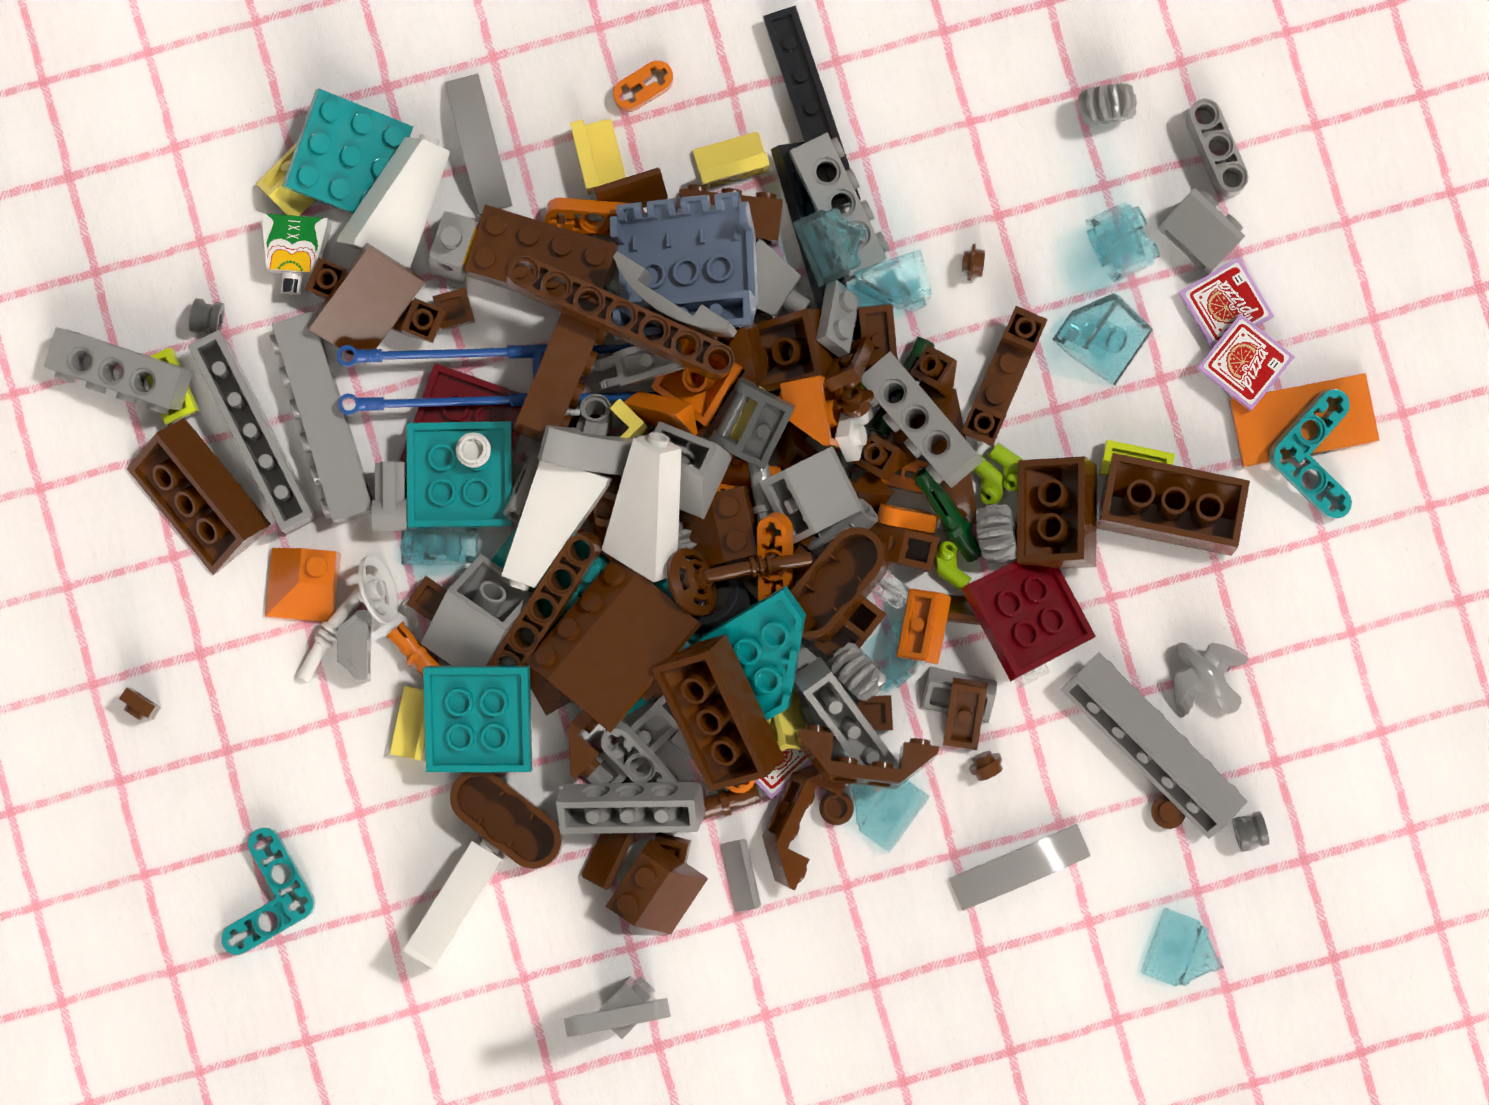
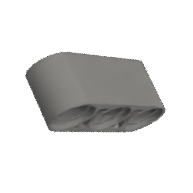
[1186,98,1249,198]

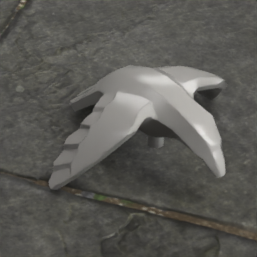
[1174,642,1248,717]

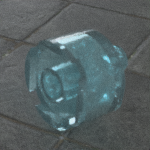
[1085,202,1160,282]

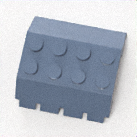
[610,191,758,339]

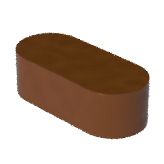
[790,527,890,642]
[450,772,563,869]

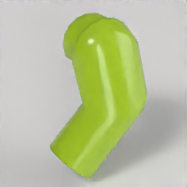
[989,442,1023,492]
[972,454,1003,505]
[935,541,972,592]

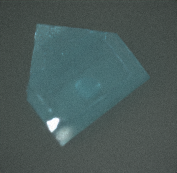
[793,208,867,287]
[851,780,930,853]
[1140,907,1223,986]

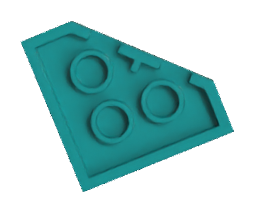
[700,585,806,720]

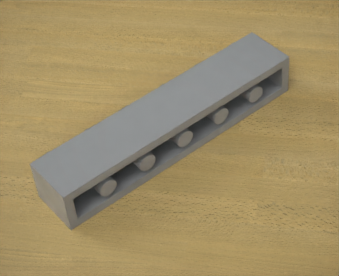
[269,312,373,524]
[188,330,318,534]
[1061,652,1248,839]

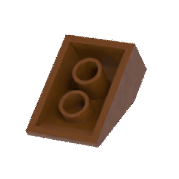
[717,308,835,394]
[679,486,758,575]

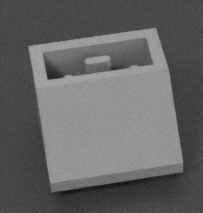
[1158,188,1245,276]
[654,421,733,519]
[759,446,864,544]

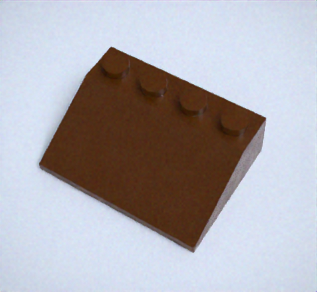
[526,558,701,733]

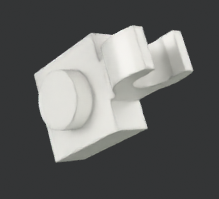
[835,407,874,462]

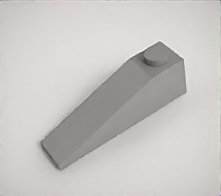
[795,657,899,793]

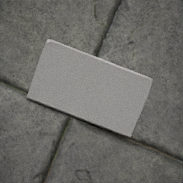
[921,667,997,723]
[720,839,761,912]

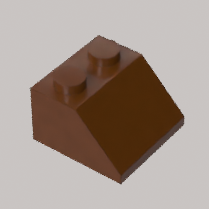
[605,839,708,934]

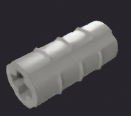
[808,498,878,559]

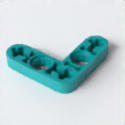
[1268,389,1352,519]
[221,828,316,955]

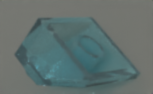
[852,249,932,312]
[1052,293,1153,386]

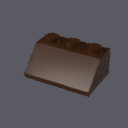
[1017,456,1097,569]

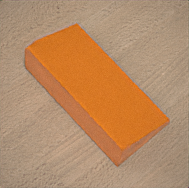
[624,391,698,435]
[896,588,951,664]

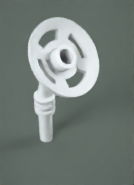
[297,555,398,682]

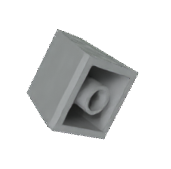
[420,554,535,666]

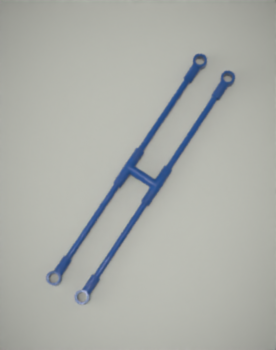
[337,344,727,416]

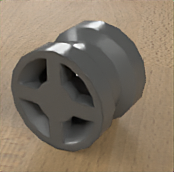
[189,298,225,334]
[1232,811,1270,852]

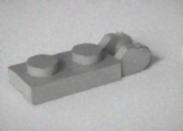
[594,337,685,391]

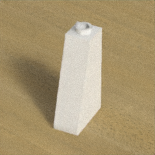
[337,134,450,268]
[602,432,682,582]
[501,461,612,591]
[403,839,504,969]

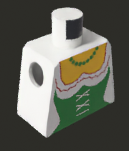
[262,213,332,295]

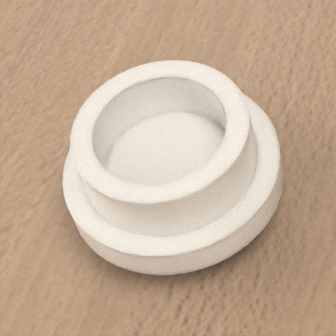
[456,433,491,468]

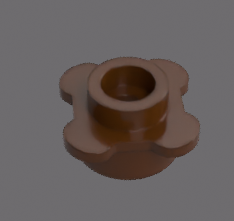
[962,244,985,281]
[833,385,874,418]

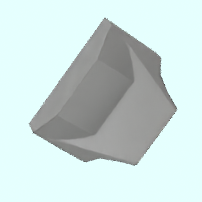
[337,610,372,681]

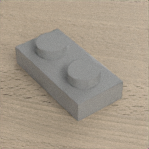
[816,280,859,358]

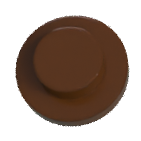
[969,751,1003,781]
[819,791,854,825]
[1151,795,1186,829]

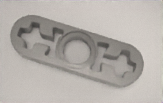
[601,722,680,783]
[564,998,671,1037]

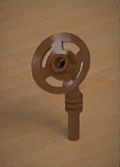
[667,548,812,617]

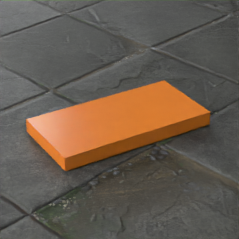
[1229,373,1380,468]

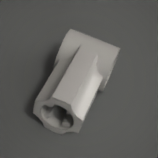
[576,394,612,436]
[371,461,409,531]

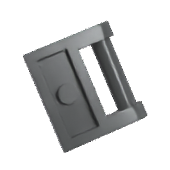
[709,378,796,470]

